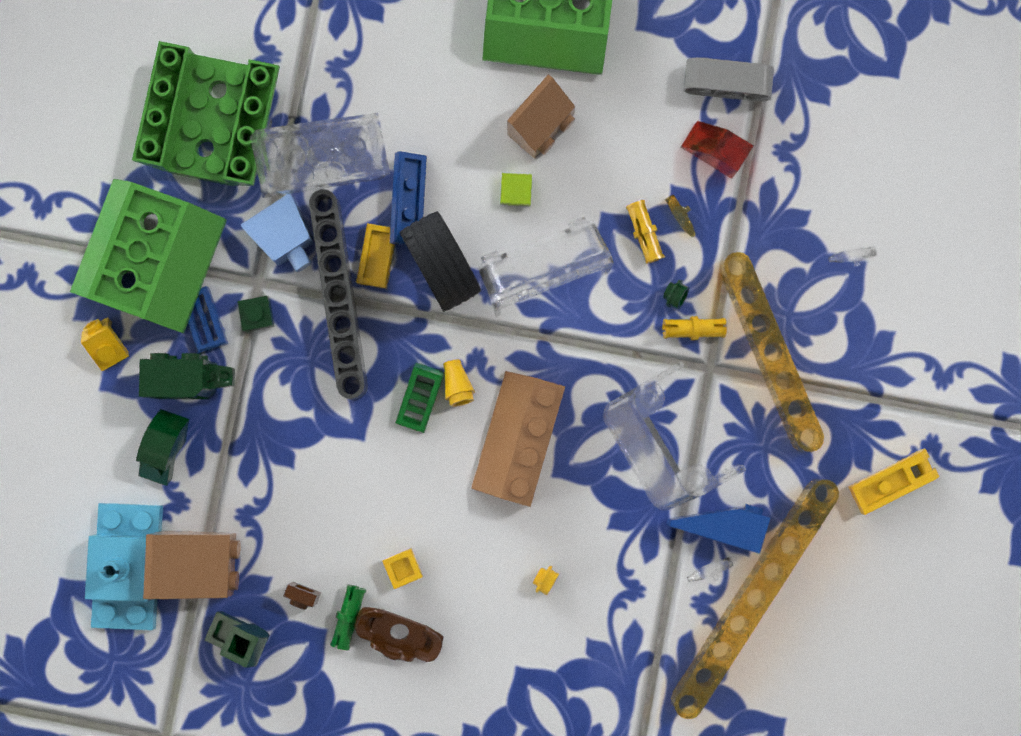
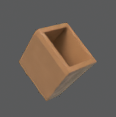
[143,531,241,599]

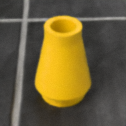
[443,359,475,407]

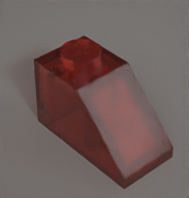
[681,121,754,179]

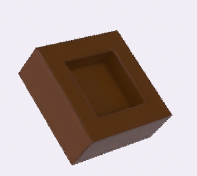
[283,582,321,610]

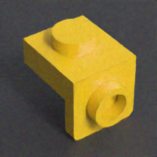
[81,317,129,371]

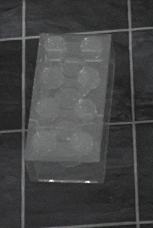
[250,112,390,198]

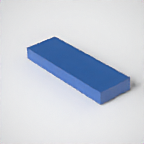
[389,151,427,246]

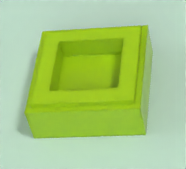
[500,173,532,206]

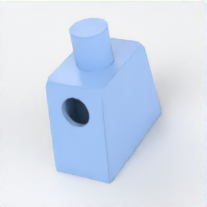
[241,193,314,272]

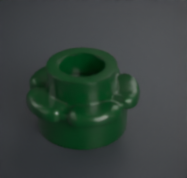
[663,280,690,309]

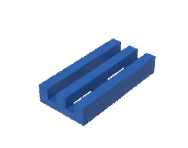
[188,286,229,354]

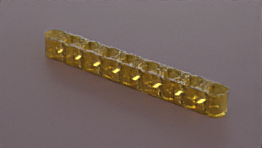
[671,479,839,719]

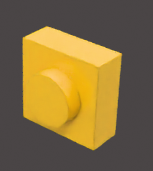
[382,548,423,589]

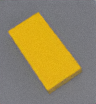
[356,223,395,289]

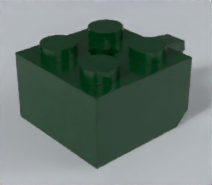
[139,353,235,400]

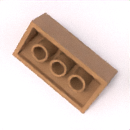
[471,371,565,507]

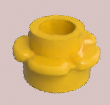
[533,566,559,595]

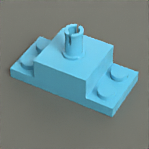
[85,503,163,630]

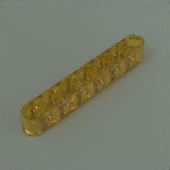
[719,252,824,452]

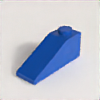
[666,504,770,554]

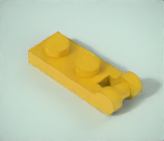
[848,449,940,515]

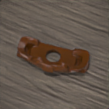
[355,607,444,662]

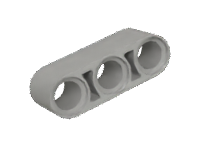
[684,57,774,101]

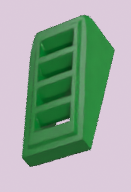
[395,363,445,433]

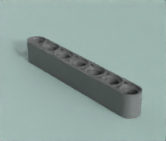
[309,189,368,400]

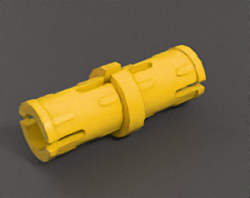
[626,200,665,264]
[662,316,727,341]

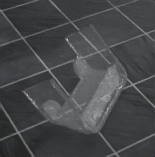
[477,217,614,317]
[603,361,746,510]

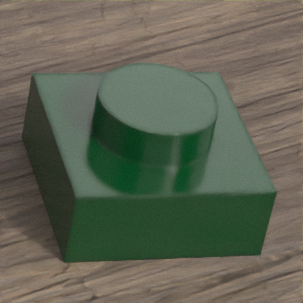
[237,296,275,332]

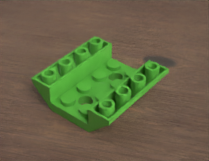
[482,0,612,75]
[132,41,280,186]
[70,179,227,334]

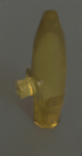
[665,195,696,237]

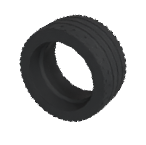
[399,211,482,312]

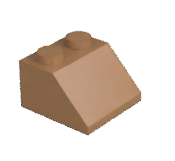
[507,74,576,159]

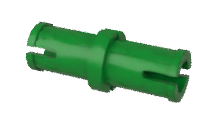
[330,584,366,651]

